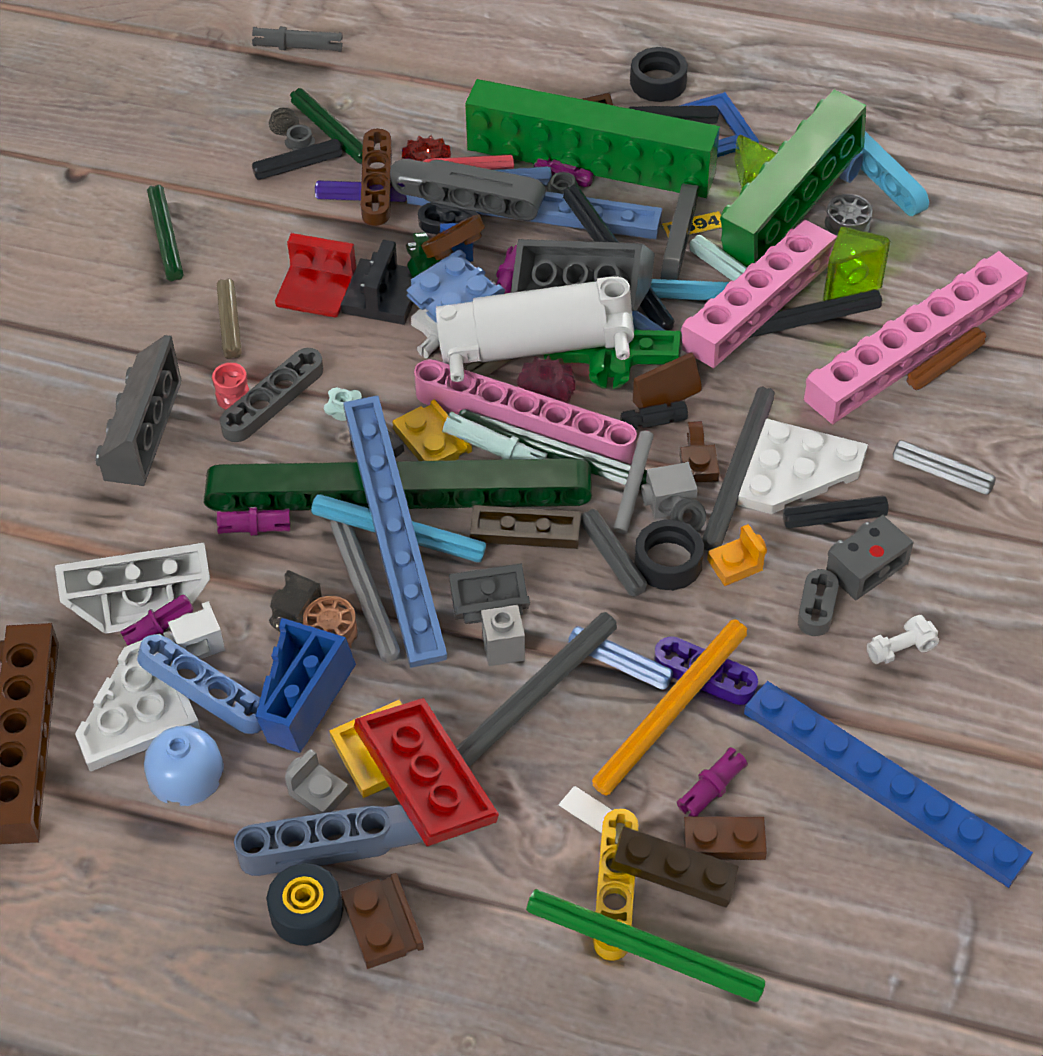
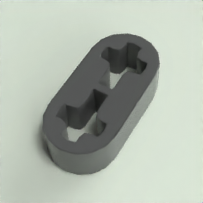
[798,569,839,636]

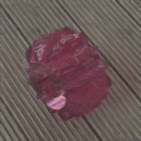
[517,355,576,404]

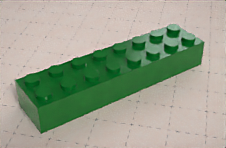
[465,79,720,199]

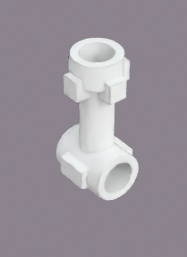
[867,615,939,664]

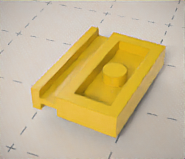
[392,399,472,461]

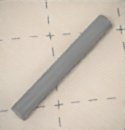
[613,431,654,534]

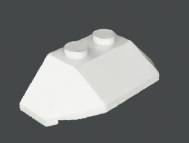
[55,543,210,634]

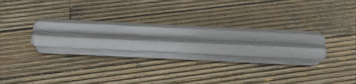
[330,520,401,663]

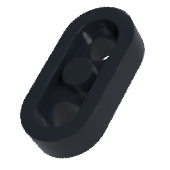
[418,202,479,235]

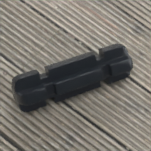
[620,400,688,430]

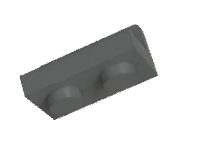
[449,563,530,624]

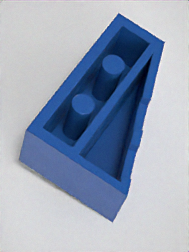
[256,618,356,753]

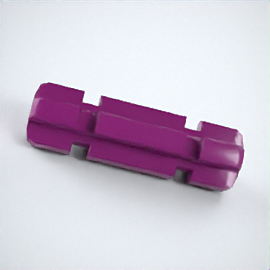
[534,158,594,187]

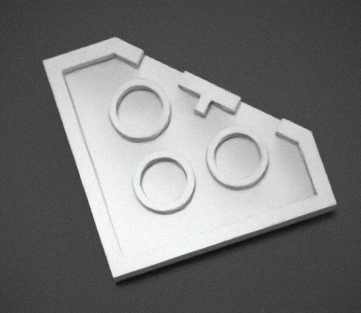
[737,419,868,514]
[75,634,200,772]

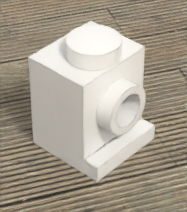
[163,601,225,659]

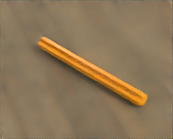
[592,619,747,796]

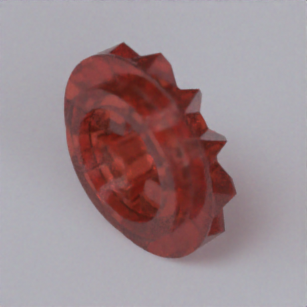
[402,134,451,162]

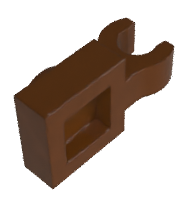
[679,421,720,483]

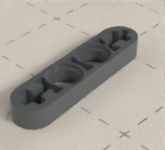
[660,183,699,280]
[220,348,324,442]

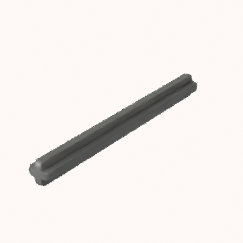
[702,386,775,550]
[456,612,617,767]

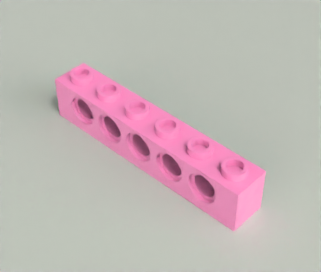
[681,220,837,368]

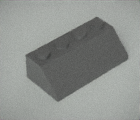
[511,239,655,311]
[95,335,182,486]

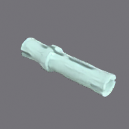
[442,411,547,460]

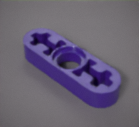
[654,637,758,705]

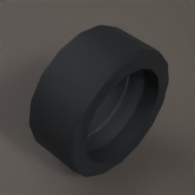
[630,47,688,102]
[634,519,704,591]

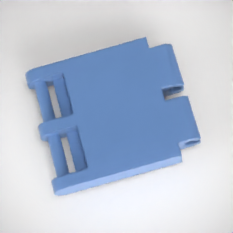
[406,250,505,323]

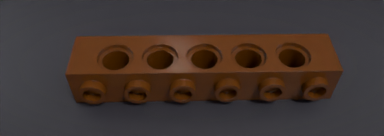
[0,623,59,845]

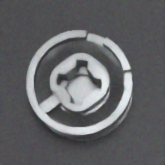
[825,194,873,244]

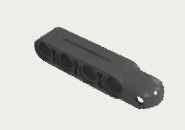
[390,159,546,221]

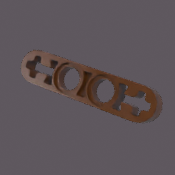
[360,128,392,226]

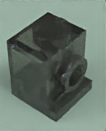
[269,570,322,632]

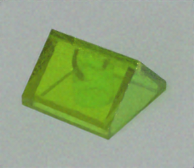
[823,226,891,301]

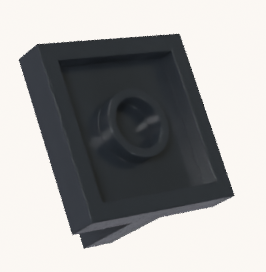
[341,240,414,325]

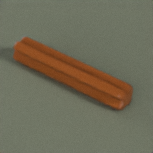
[906,327,987,390]

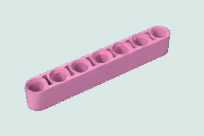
[414,359,637,465]

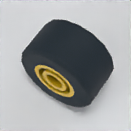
[266,863,343,946]

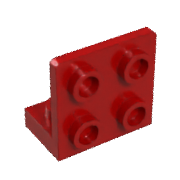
[275,233,356,318]

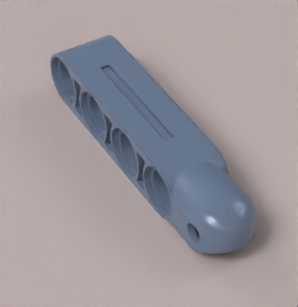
[234,804,423,876]

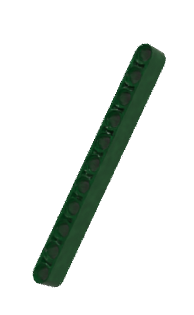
[204,459,592,512]

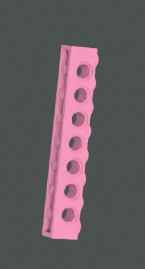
[804,251,1028,425]

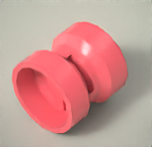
[212,363,249,410]

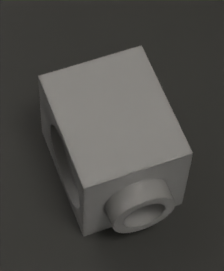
[641,462,698,519]
[481,605,525,666]

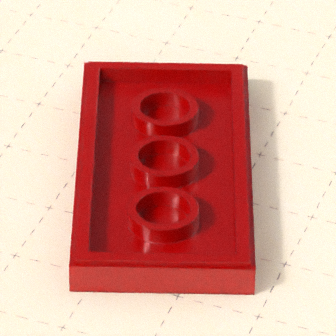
[353,698,499,847]

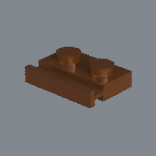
[340,873,424,969]

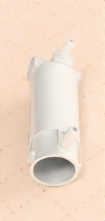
[436,277,634,382]

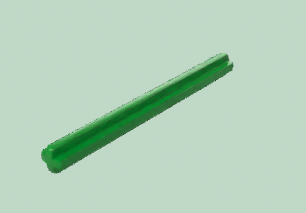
[526,889,766,1002]

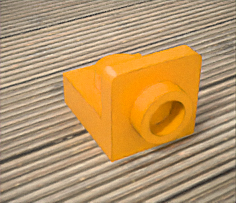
[707,524,767,586]

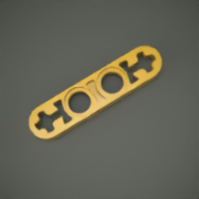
[593,808,639,961]

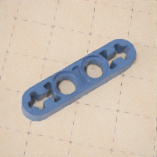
[137,634,262,734]

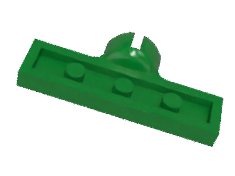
[543,330,682,389]

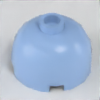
[144,726,224,806]

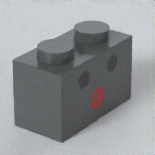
[826,515,914,601]

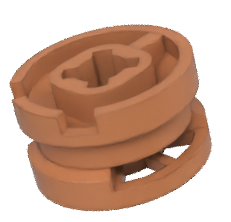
[303,596,358,648]

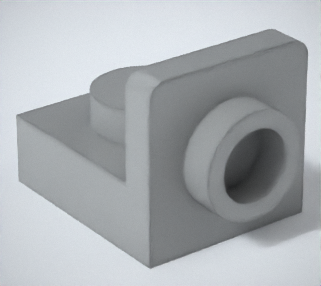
[285,749,350,814]

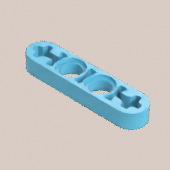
[860,131,929,216]

